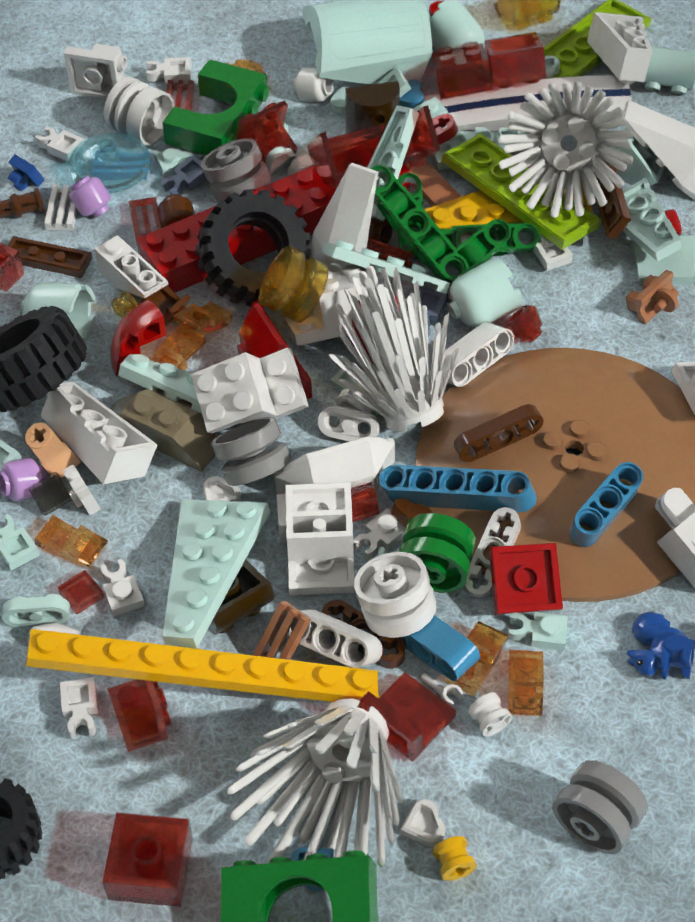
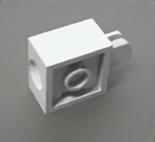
[655,488,695,588]

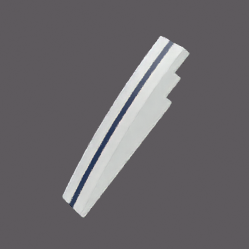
[422,75,632,137]

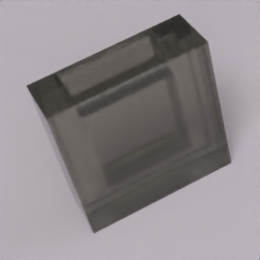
[28,472,72,516]

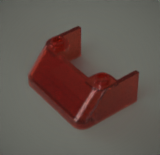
[307,106,440,189]

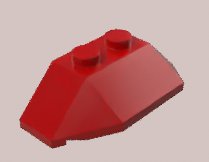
[237,300,312,399]

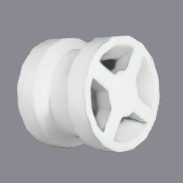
[468,693,512,737]

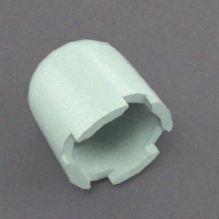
[428,0,485,66]
[447,258,523,328]
[21,282,96,339]

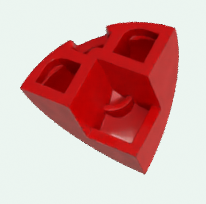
[110,300,167,377]

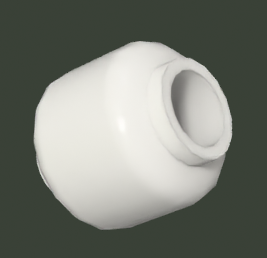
[293,68,333,102]

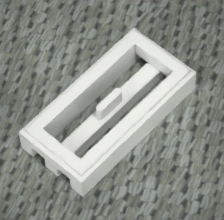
[44,184,78,231]

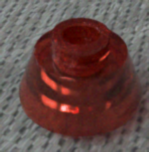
[504,305,543,343]

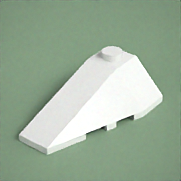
[622,100,695,200]
[310,163,378,273]

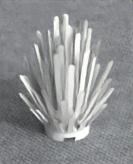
[328,266,459,432]

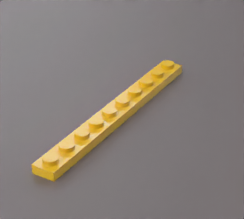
[26,629,379,707]

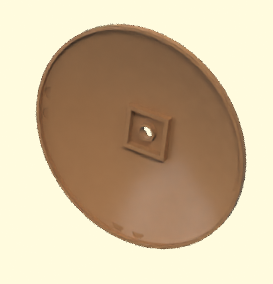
[415,348,695,602]

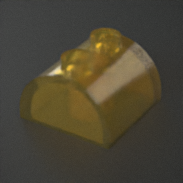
[494,0,561,31]

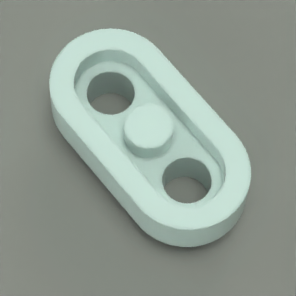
[2,594,70,627]

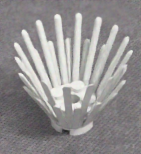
[499,82,633,217]
[227,698,402,868]

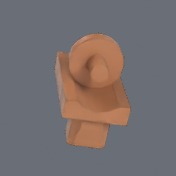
[626,270,679,324]

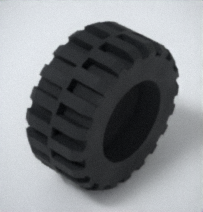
[196,189,312,306]
[0,306,87,412]

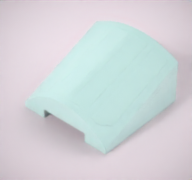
[302,0,432,85]

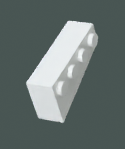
[587,12,652,84]
[40,382,157,485]

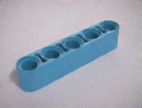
[379,465,537,512]

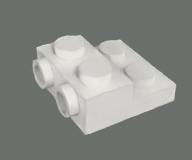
[64,44,127,99]

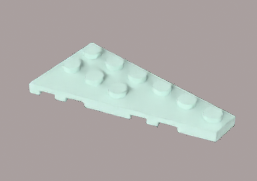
[162,499,271,648]

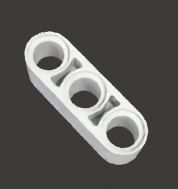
[442,322,514,387]
[284,609,383,668]

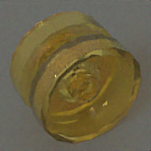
[258,246,329,323]

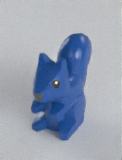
[627,612,695,679]

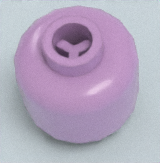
[70,175,111,218]
[0,457,47,502]

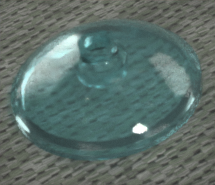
[69,132,151,193]

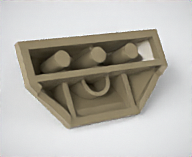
[110,388,216,472]

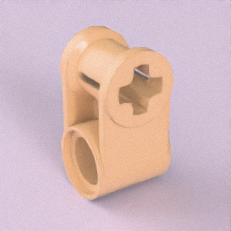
[25,422,82,482]

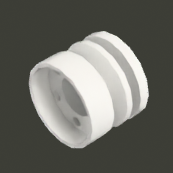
[104,76,174,146]

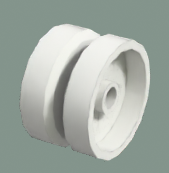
[354,552,436,638]

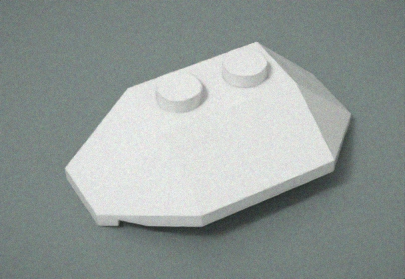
[273,437,395,500]

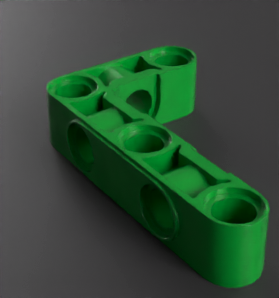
[370,165,511,286]
[397,173,540,259]

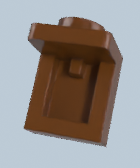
[141,286,191,327]

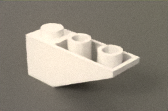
[94,235,168,298]

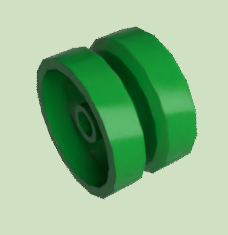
[399,513,476,593]

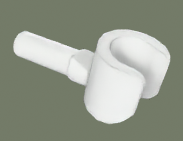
[420,672,463,709]

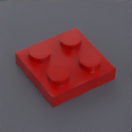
[489,543,563,615]

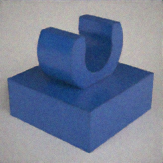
[8,154,45,191]

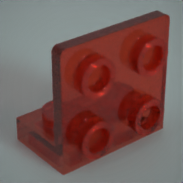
[236,100,297,163]
[359,673,456,762]
[108,679,171,752]

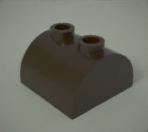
[345,81,400,143]
[207,559,274,635]

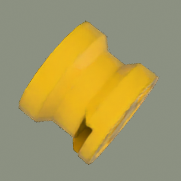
[432,836,477,881]

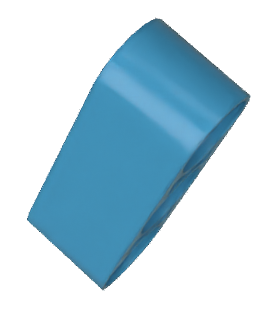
[569,462,643,547]
[400,616,480,681]

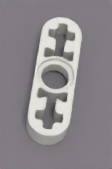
[465,507,521,598]

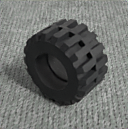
[0,778,43,880]

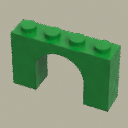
[162,59,270,155]
[221,850,378,922]

